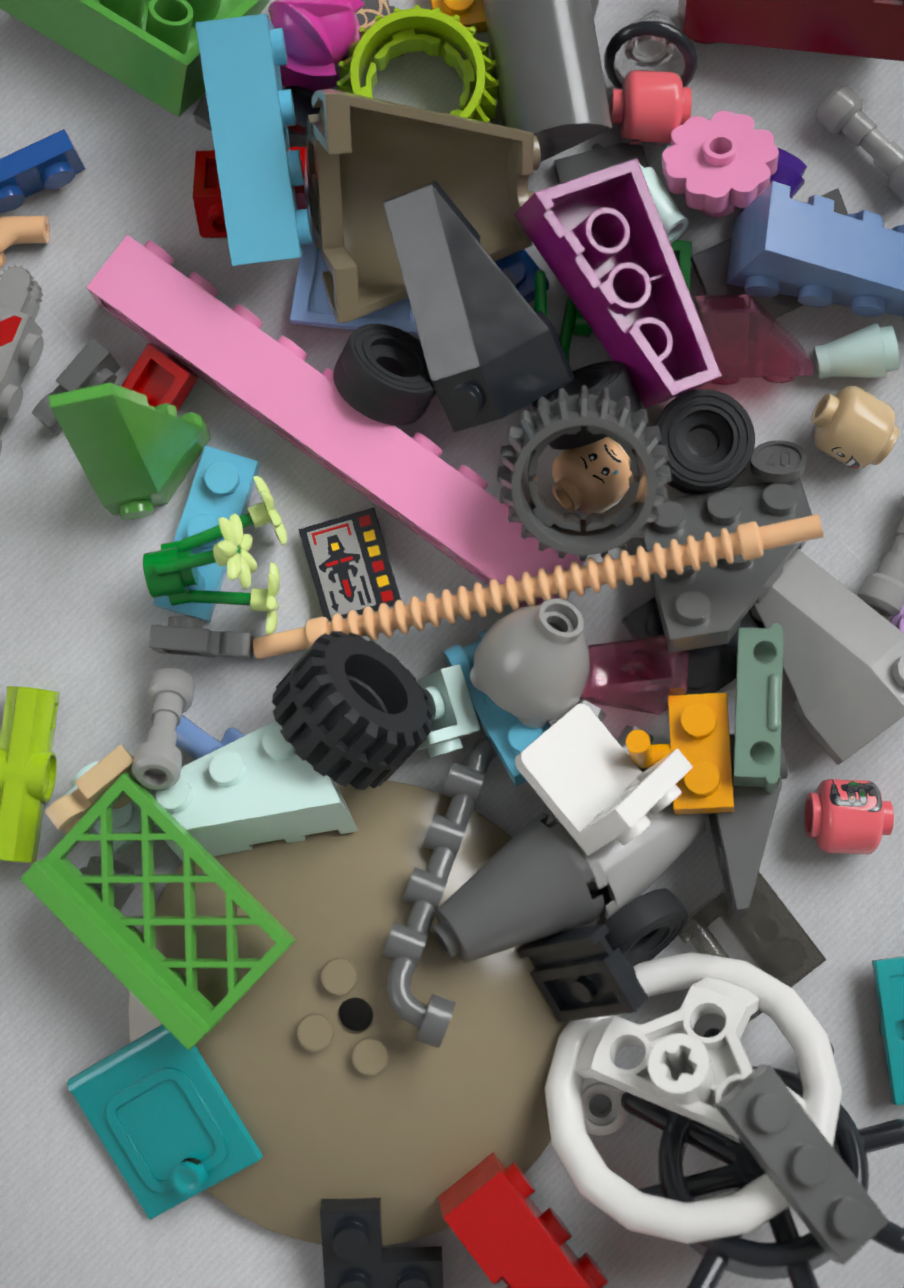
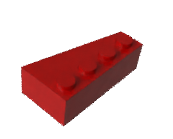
[438,1152,608,1288]

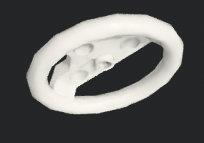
[545,952,842,1244]

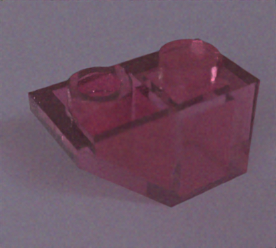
[694,294,813,385]

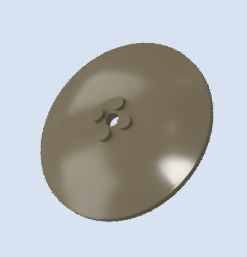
[128,780,574,1246]

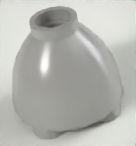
[470,599,590,728]

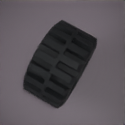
[272,631,433,790]

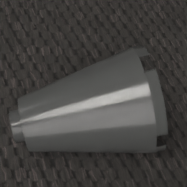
[432,813,605,963]

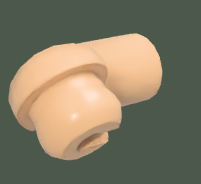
[0,215,50,269]

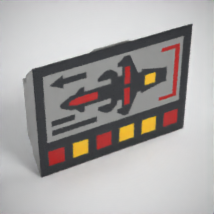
[298,507,401,621]

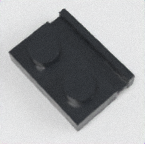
[517,923,649,1022]

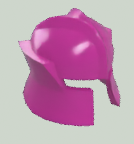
[268,0,365,92]

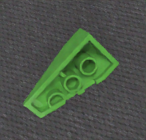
[48,383,211,520]

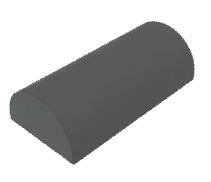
[482,0,612,162]

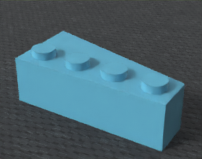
[195,14,312,266]

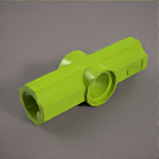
[0,686,60,863]

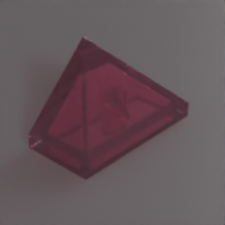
[580,635,689,715]

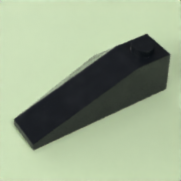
[383,181,574,432]

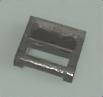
[678,872,826,1022]

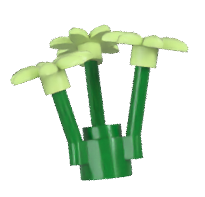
[143,476,287,635]

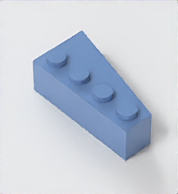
[727,181,904,321]

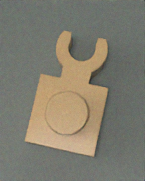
[45,745,134,834]

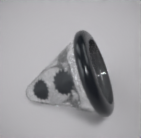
[604,9,698,89]

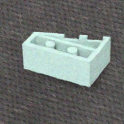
[143,721,358,862]

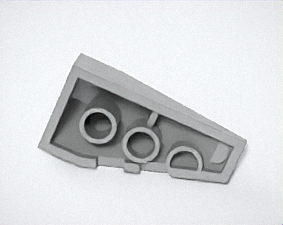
[750,548,904,765]

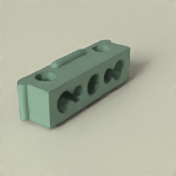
[733,623,783,793]

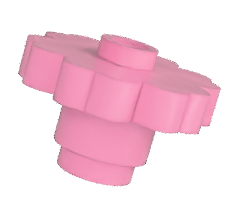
[662,111,779,217]

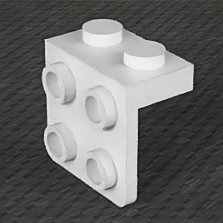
[515,703,693,856]

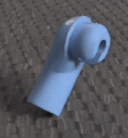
[176,715,246,760]

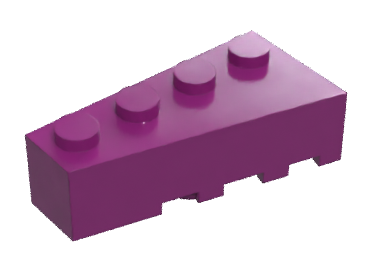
[513,158,722,409]

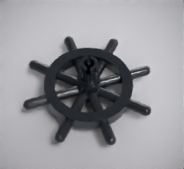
[621,1028,904,1288]

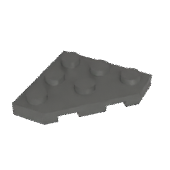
[640,478,812,653]

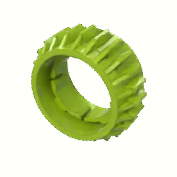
[337,5,499,123]

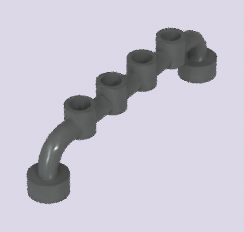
[382,736,498,1049]

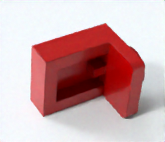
[121,343,199,412]

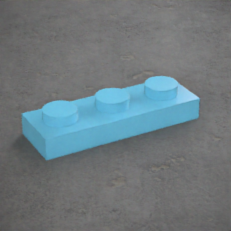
[153,445,260,623]

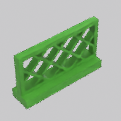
[20,772,296,1051]

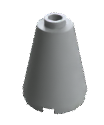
[546,801,708,925]

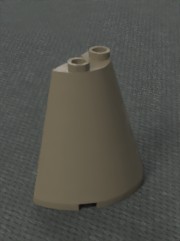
[306,89,541,323]

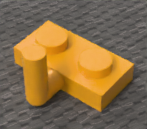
[626,692,734,815]

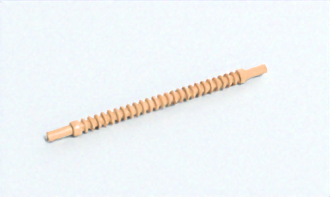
[253,514,824,660]

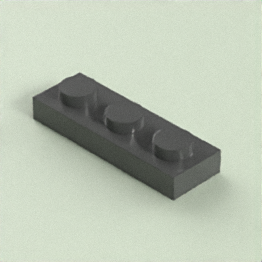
[715,1064,889,1265]

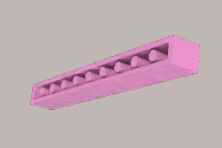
[86,235,585,608]

